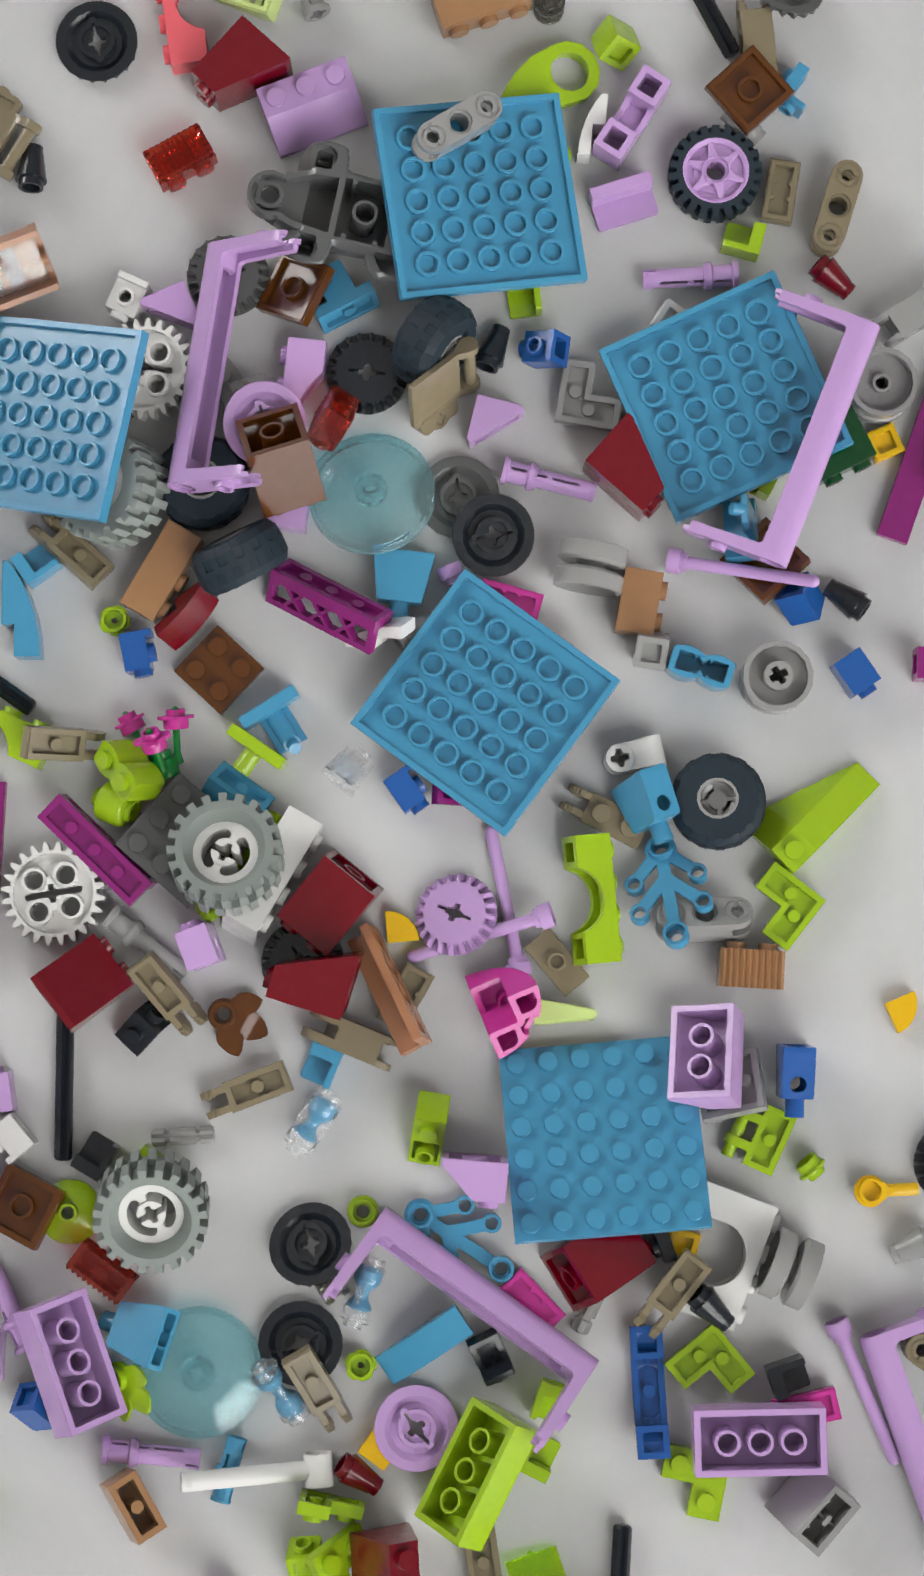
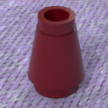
[808,254,856,300]
[333,1452,384,1496]

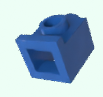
[518,329,571,369]
[118,628,158,679]
[383,765,430,815]

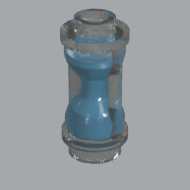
[283,1086,344,1158]
[338,1255,387,1330]
[249,1358,311,1427]

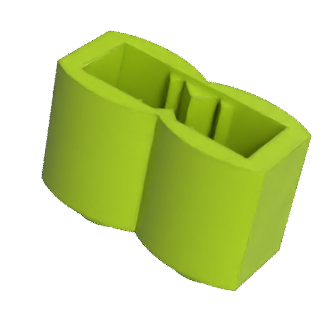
[94,739,165,801]

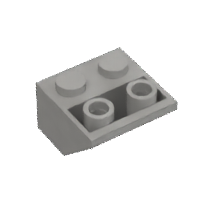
[764,1475,861,1557]

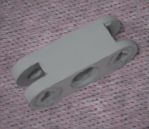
[411,90,502,162]
[872,287,924,348]
[655,897,753,942]

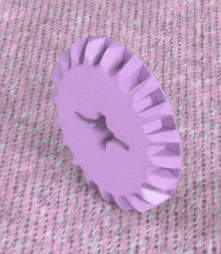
[222,381,306,461]
[415,873,497,956]
[374,1385,458,1472]

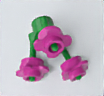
[115,706,194,780]

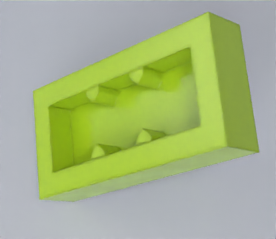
[226,723,288,777]

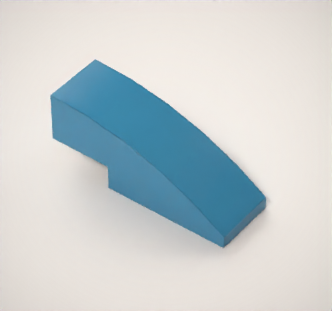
[1,561,44,660]
[375,1303,473,1385]

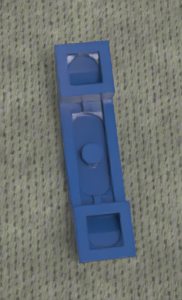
[629,1325,671,1460]

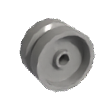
[851,347,918,425]
[553,537,629,597]
[739,641,814,715]
[755,1226,825,1311]

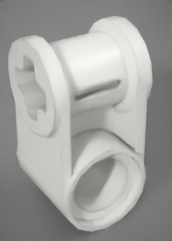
[603,734,667,775]

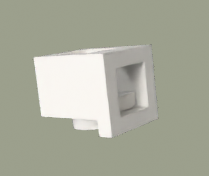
[105,270,152,324]
[0,1112,39,1164]

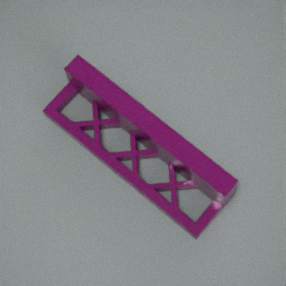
[265,558,393,655]
[37,794,158,906]

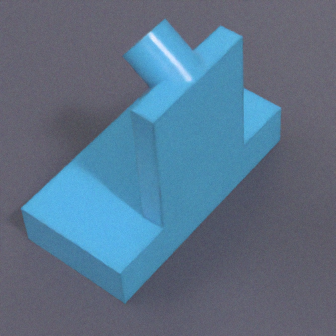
[315,259,380,335]
[723,494,758,563]
[238,684,308,755]

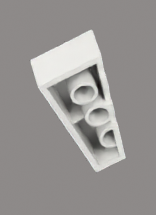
[221,805,324,946]

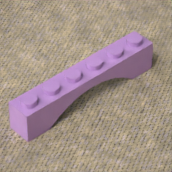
[262,337,328,534]

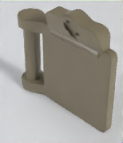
[0,86,43,182]
[408,336,480,436]

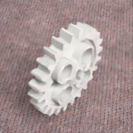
[122,318,191,423]
[1,841,107,946]

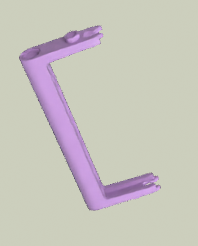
[167,230,301,494]
[682,288,880,569]
[322,1207,599,1454]
[859,1307,924,1524]

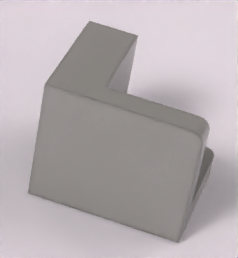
[633,632,670,671]

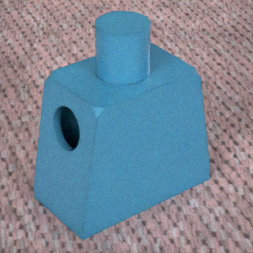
[374,547,435,618]
[610,762,680,845]
[98,1301,181,1372]

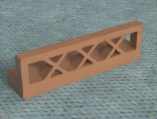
[347,923,432,1057]

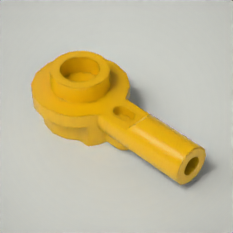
[853,1175,919,1207]

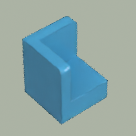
[10,545,64,589]
[301,1041,344,1089]

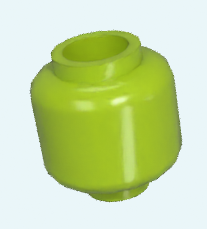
[91,781,141,827]

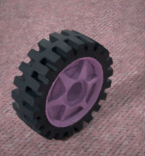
[667,125,762,224]

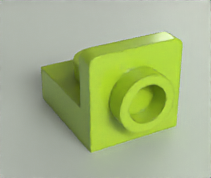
[285,1535,322,1576]

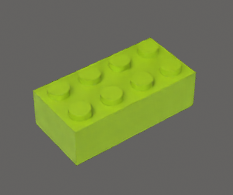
[414,1396,537,1552]

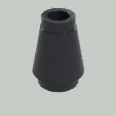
[15,143,47,194]
[475,324,510,374]
[822,579,872,622]
[687,1284,735,1332]

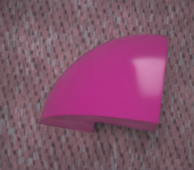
[465,968,541,1059]

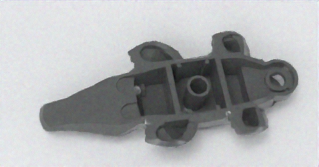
[247,141,397,285]

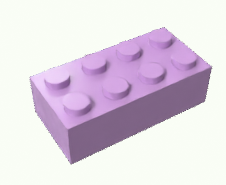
[13,1288,128,1439]
[690,1401,828,1478]

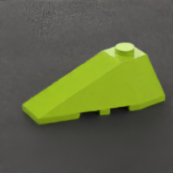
[752,762,880,874]

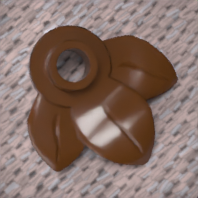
[208,992,268,1056]

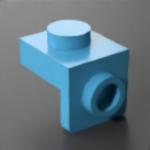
[778,62,810,119]

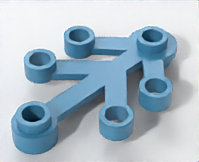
[624,837,714,949]
[404,1195,514,1283]

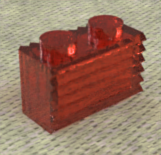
[142,123,218,193]
[307,385,360,452]
[66,1237,140,1305]

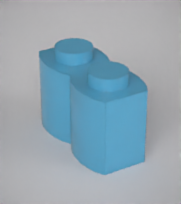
[665,645,736,692]

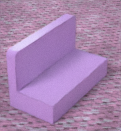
[588,170,658,232]

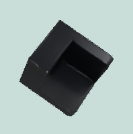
[70,1131,121,1182]
[763,1353,810,1401]

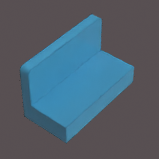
[201,761,275,812]

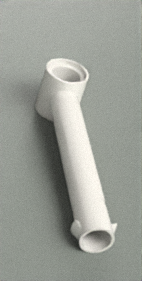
[180,1450,334,1493]

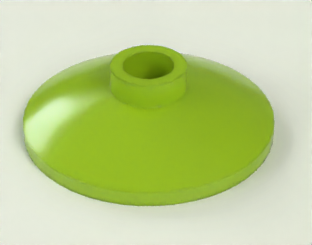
[46,1179,97,1244]

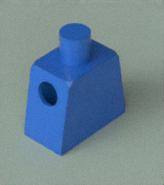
[776,1043,816,1118]

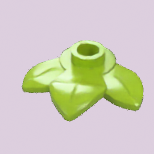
[112,1360,151,1422]

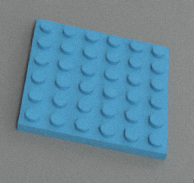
[371,93,588,302]
[598,270,854,524]
[0,316,149,523]
[350,569,621,837]
[499,1037,712,1245]

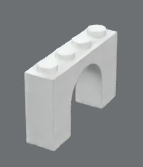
[681,1180,781,1331]

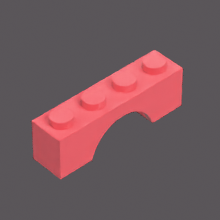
[156,0,209,75]

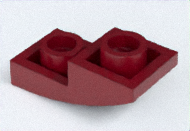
[153,582,219,651]

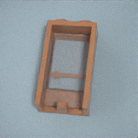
[0,222,60,311]

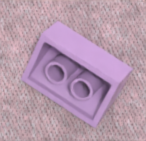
[256,56,368,159]
[667,1003,745,1109]
[442,1151,509,1209]

